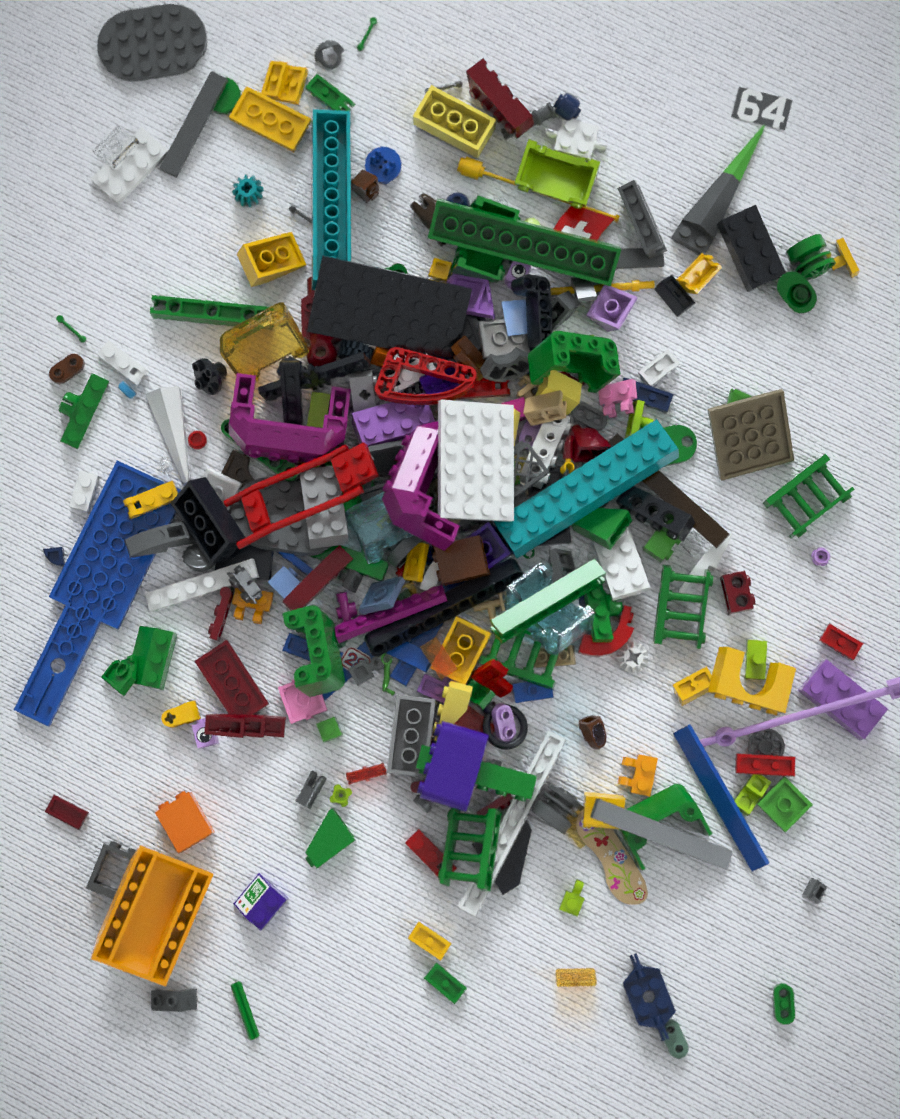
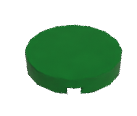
[213,77,241,114]

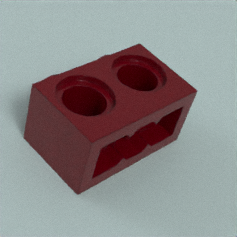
[720,571,756,615]

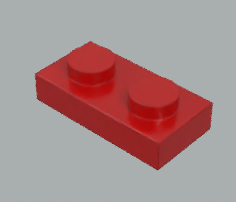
[819,624,863,661]

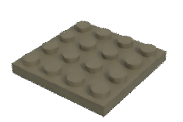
[707,389,794,481]

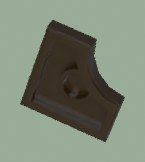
[221,450,255,489]

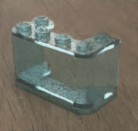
[345,492,430,564]
[505,562,595,655]

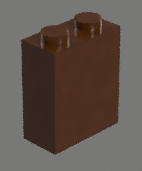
[432,535,490,586]

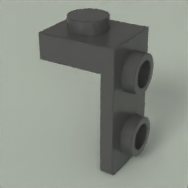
[151,988,197,1012]

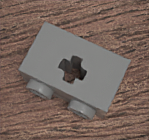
[349,370,380,412]

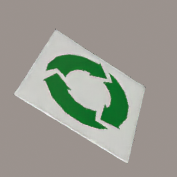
[519,547,539,563]

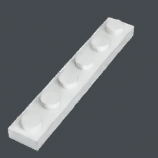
[145,559,259,612]

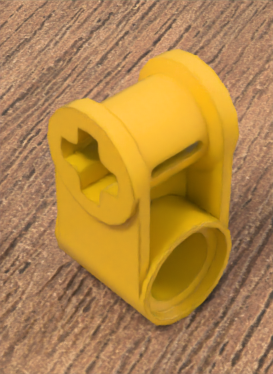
[161,700,201,728]

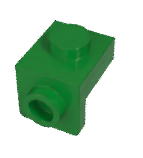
[466,678,496,709]

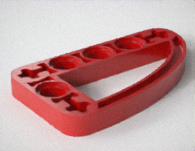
[375,347,477,405]

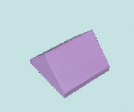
[586,285,638,332]

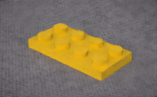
[229,86,312,152]

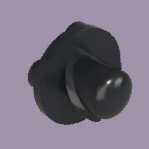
[192,358,227,395]

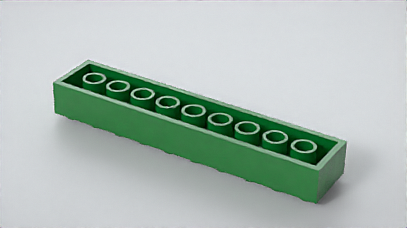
[428,198,622,286]

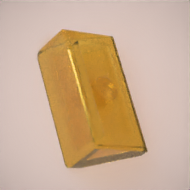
[555,968,597,987]

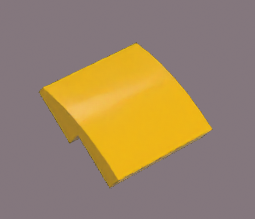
[261,60,308,105]

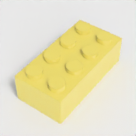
[413,85,496,159]

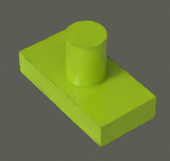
[624,400,653,439]
[744,640,767,680]

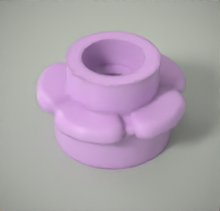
[811,547,830,566]

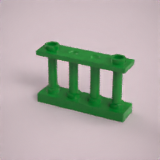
[763,454,855,539]
[653,565,713,649]
[479,630,568,690]
[438,808,502,892]

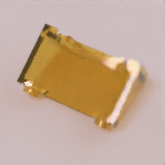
[220,302,309,382]

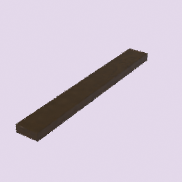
[609,433,730,549]

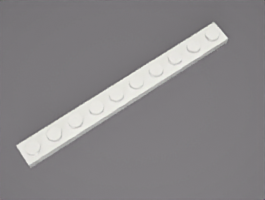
[458,731,566,917]

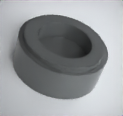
[413,795,432,813]

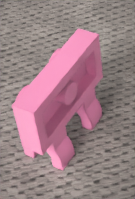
[598,379,637,419]

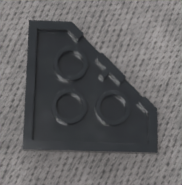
[472,821,532,895]

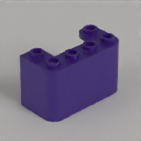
[417,721,489,812]

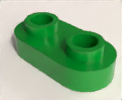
[773,983,795,1025]

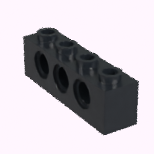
[616,486,696,542]

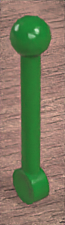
[357,17,377,51]
[56,315,86,343]

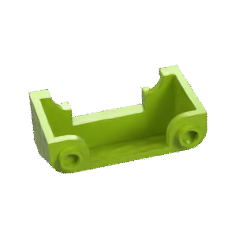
[515,139,600,209]

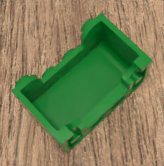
[528,331,621,393]
[282,605,345,697]

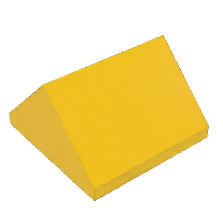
[583,792,625,830]

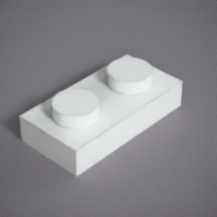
[638,349,680,386]
[69,471,100,512]

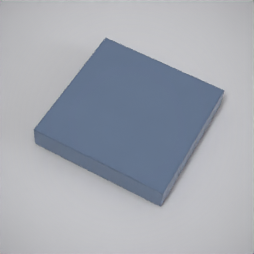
[359,576,405,615]

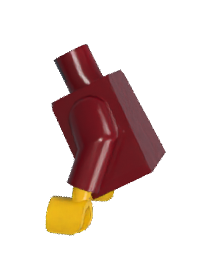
[560,424,611,474]

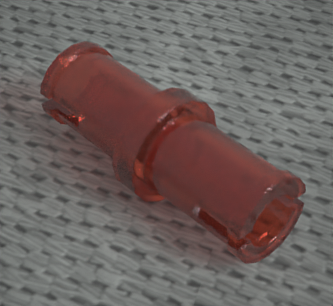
[346,762,387,785]

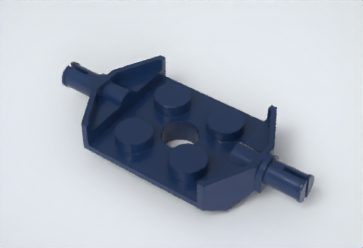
[622,953,676,1041]

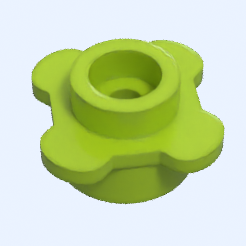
[330,784,352,807]

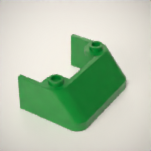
[619,784,712,870]

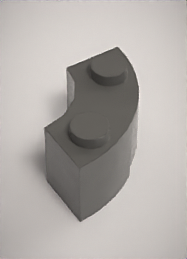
[480,347,529,382]

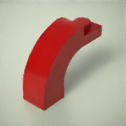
[578,605,634,657]

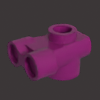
[335,591,358,622]

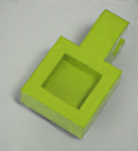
[559,879,585,917]

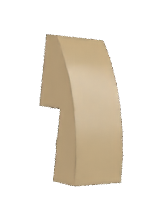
[534,645,576,668]

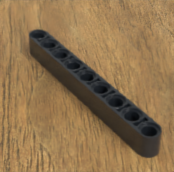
[364,559,525,656]

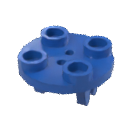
[365,147,402,185]

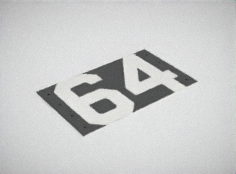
[731,87,792,130]

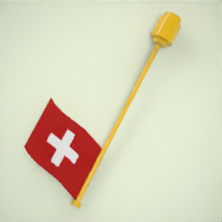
[457,157,620,241]

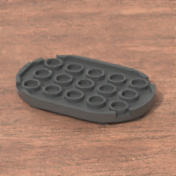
[97,4,207,82]
[231,477,346,556]

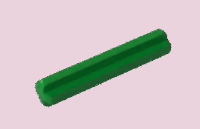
[231,981,260,1040]

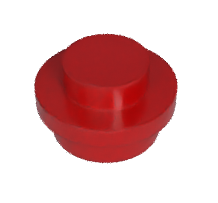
[188,431,207,450]

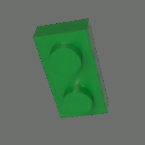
[424,962,467,1004]

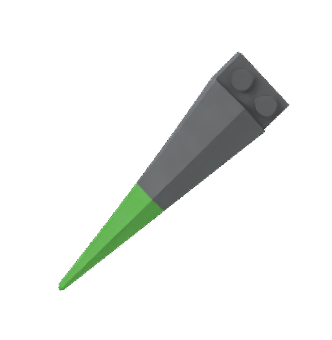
[671,126,765,255]

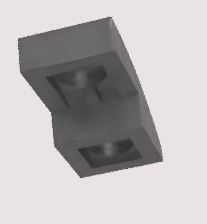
[570,277,597,302]

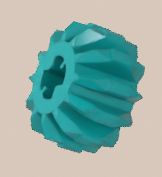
[232,174,264,208]

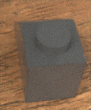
[551,290,581,331]

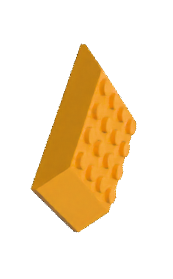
[91,845,214,987]

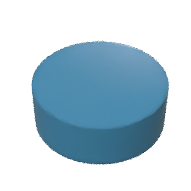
[118,381,136,399]

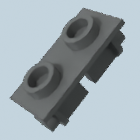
[226,565,263,604]

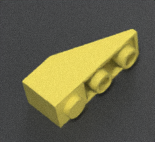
[432,681,473,741]

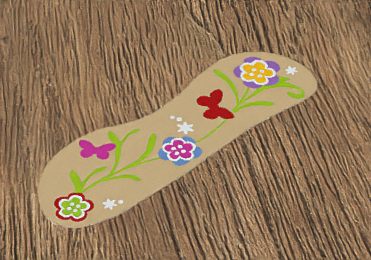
[576,810,648,905]

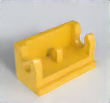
[676,253,722,294]
[673,666,712,706]

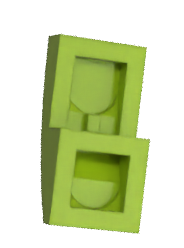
[734,774,771,816]

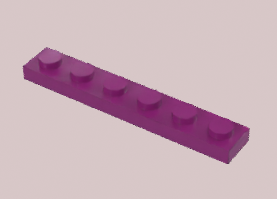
[335,584,447,643]

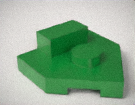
[101,654,138,696]

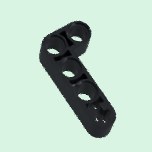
[511,274,553,351]

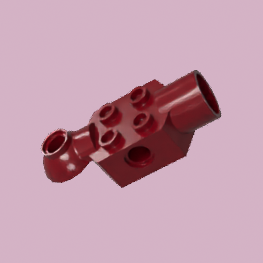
[301,276,341,367]

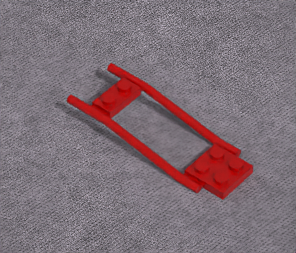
[223,442,379,549]

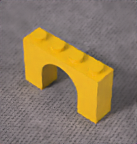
[708,647,796,716]

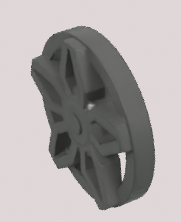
[747,729,785,756]

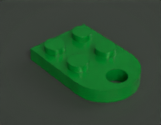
[663,425,697,467]

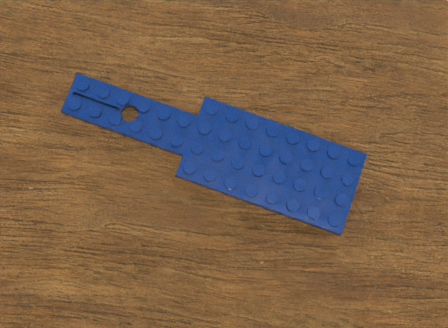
[14,460,181,727]

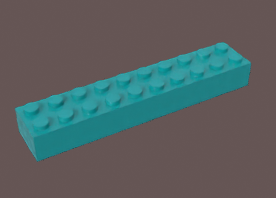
[312,109,351,290]
[493,419,679,559]

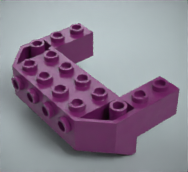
[229,373,351,465]
[382,421,460,551]

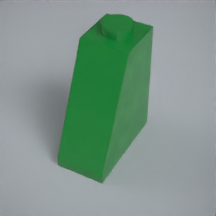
[571,508,632,550]
[305,808,356,869]

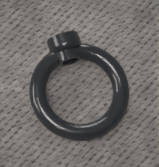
[482,701,528,750]

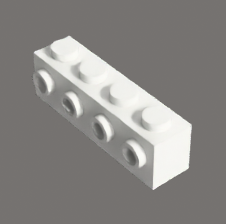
[520,415,572,489]

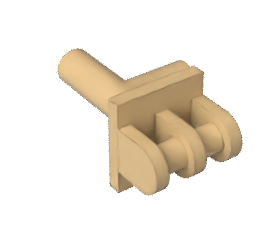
[473,590,514,621]

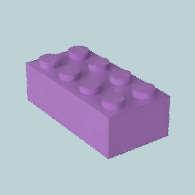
[352,393,435,447]
[798,659,888,740]

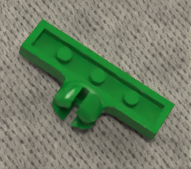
[58,373,109,449]
[584,584,623,642]

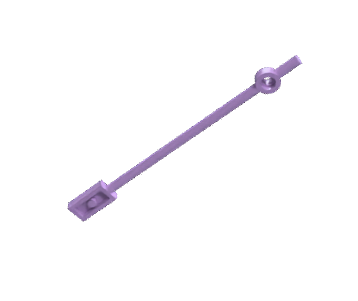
[700,677,900,747]

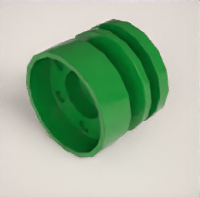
[785,234,836,281]

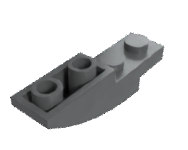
[124,521,196,558]

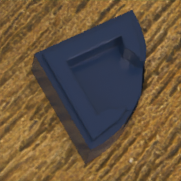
[43,547,65,567]

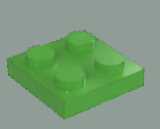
[757,776,813,832]

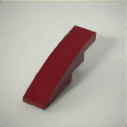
[282,545,353,611]
[204,714,286,738]

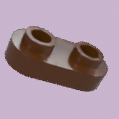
[49,354,85,384]

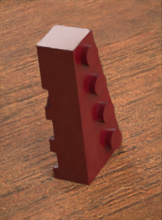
[466,58,534,139]

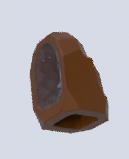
[579,715,607,750]

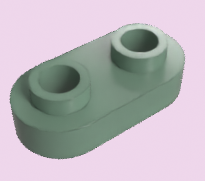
[662,1018,689,1059]

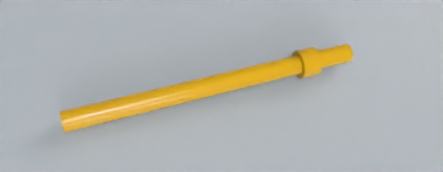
[551,280,655,295]

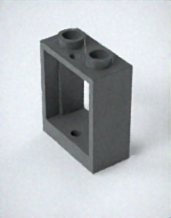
[86,841,136,899]

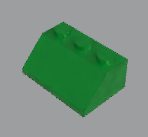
[133,626,177,690]

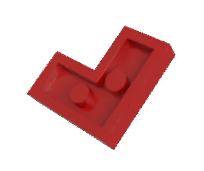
[471,659,513,698]

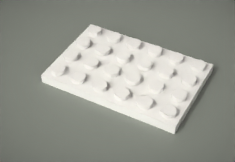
[438,400,514,522]

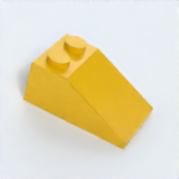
[237,232,307,287]
[430,616,492,685]

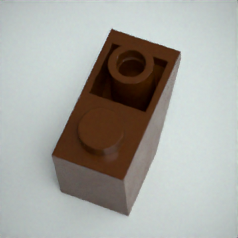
[351,170,379,204]

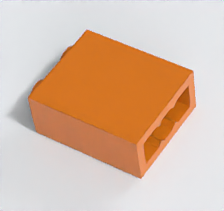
[155,791,215,853]

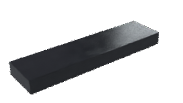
[279,360,304,425]

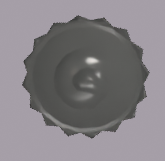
[181,544,215,572]

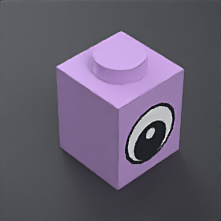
[505,261,531,290]
[192,718,219,749]

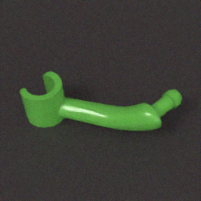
[381,653,395,696]

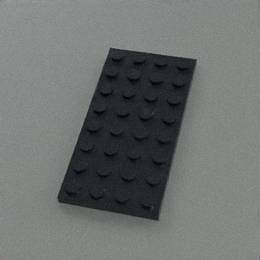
[307,255,472,360]

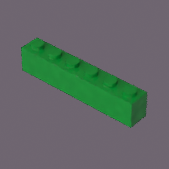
[416,745,537,802]

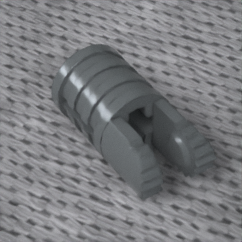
[295,771,327,809]

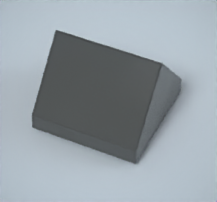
[802,877,827,903]

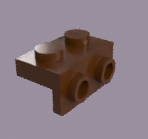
[451,336,486,381]

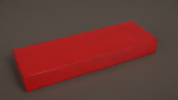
[735,753,795,777]

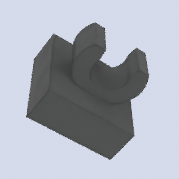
[338,569,363,593]

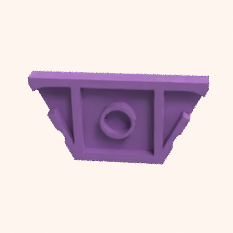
[447,274,495,319]

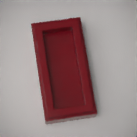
[45,794,89,830]

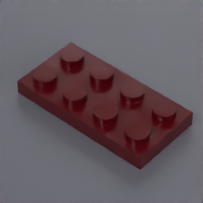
[195,640,269,715]

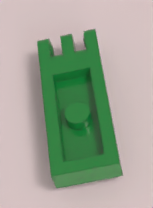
[305,74,355,111]

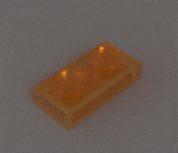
[420,637,457,680]

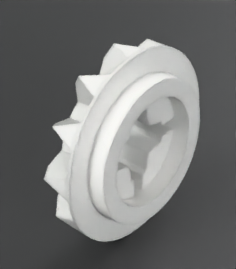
[617,642,649,673]

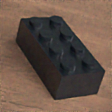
[717,205,786,292]
[171,477,246,565]

